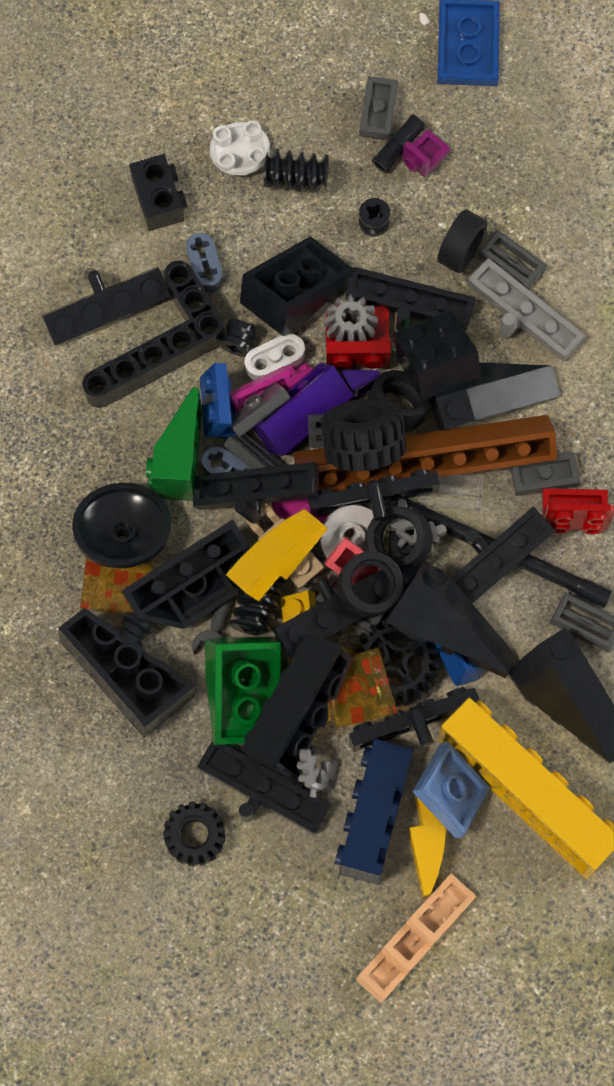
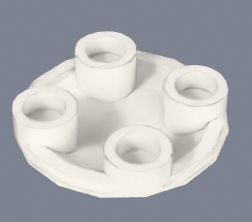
[209,121,270,176]

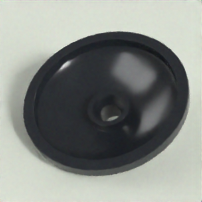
[72,483,171,569]

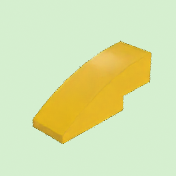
[226,509,328,601]
[408,795,446,900]

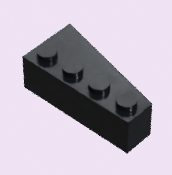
[58,608,197,738]
[241,631,353,786]

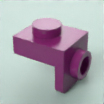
[402,129,451,178]

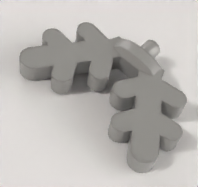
[388,499,447,548]
[297,749,338,798]

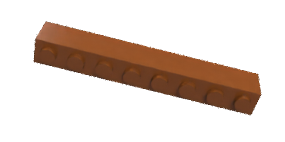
[293,415,557,492]

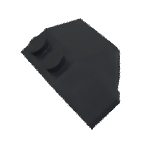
[121,519,251,629]

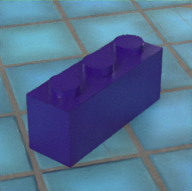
[253,363,354,457]

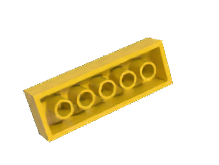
[437,697,614,880]

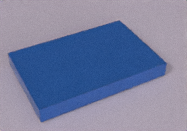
[437,0,500,86]

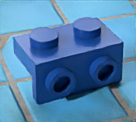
[199,363,236,439]

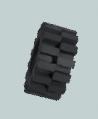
[163,801,226,867]

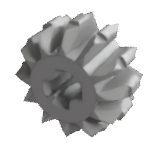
[324,294,378,341]

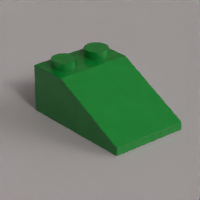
[146,387,202,501]
[205,637,281,745]

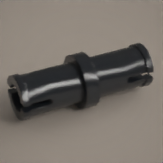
[372,114,425,173]

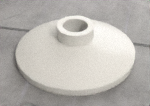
[320,505,384,558]

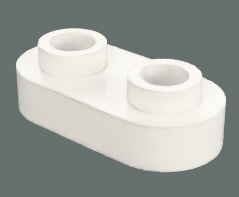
[245,334,305,380]

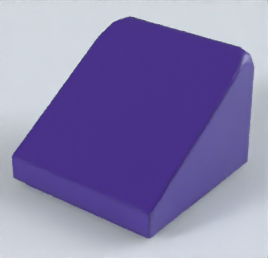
[340,370,380,401]

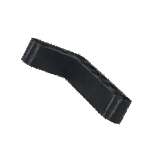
[82,260,225,408]

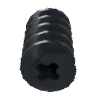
[264,149,329,193]
[229,576,287,636]

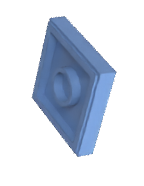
[412,741,490,839]

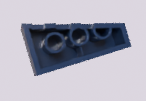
[334,739,414,885]

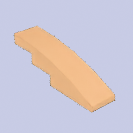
[355,873,477,1003]

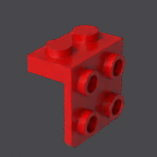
[326,306,391,369]
[541,488,614,535]

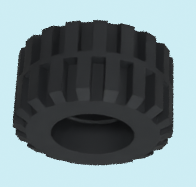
[321,399,406,471]

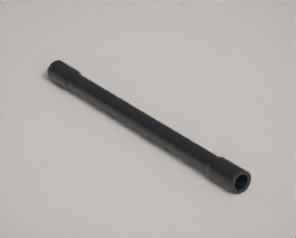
[384,498,613,608]

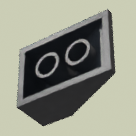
[240,236,354,337]

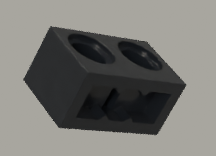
[129,154,188,231]

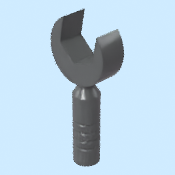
[192,596,235,654]

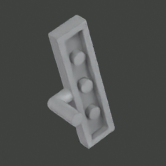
[467,258,585,362]

